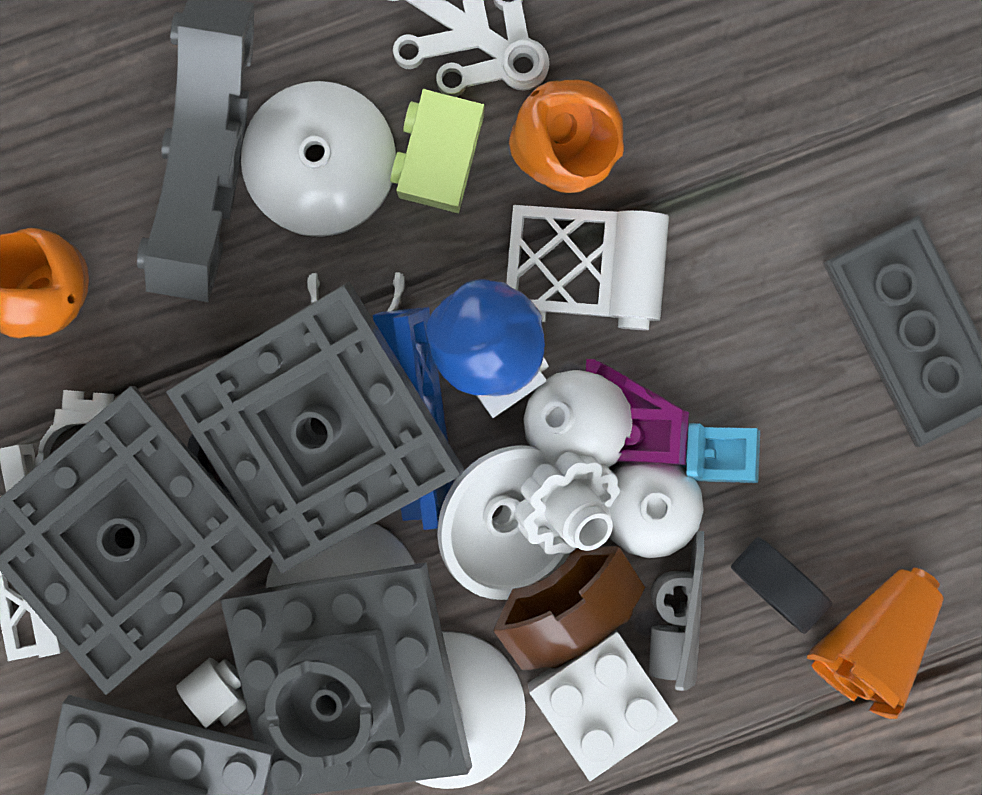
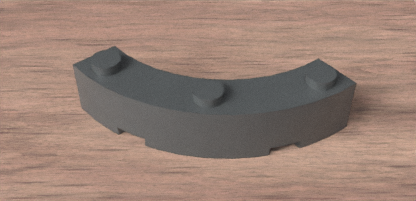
[137,0,254,302]

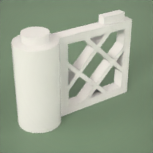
[506,205,669,330]

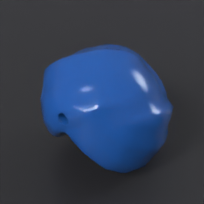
[426,279,545,396]

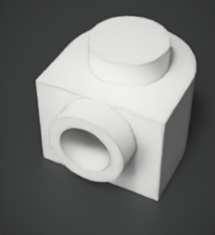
[176,658,247,728]

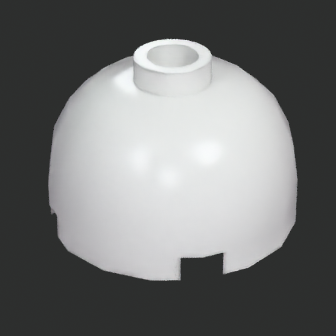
[524,370,632,467]
[609,462,704,559]

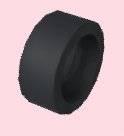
[731,537,833,634]

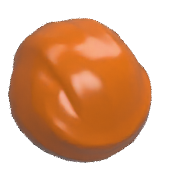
[509,80,624,193]
[0,228,89,338]

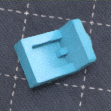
[681,423,760,483]

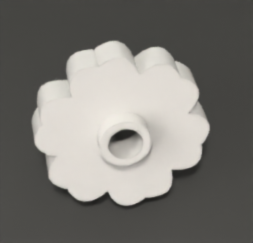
[514,452,620,554]

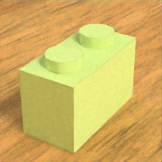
[390,89,484,213]

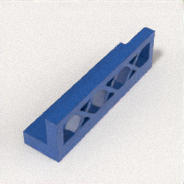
[372,307,454,530]

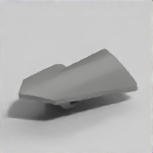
[649,531,704,691]

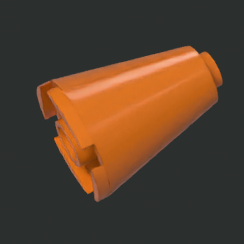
[807,568,944,719]

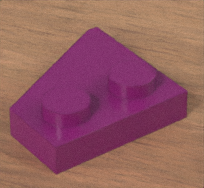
[585,359,689,465]

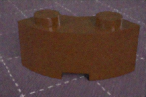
[493,546,645,670]

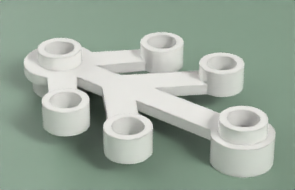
[389,0,549,97]

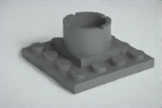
[166,281,465,574]
[0,386,275,695]
[220,562,473,795]
[44,695,275,795]

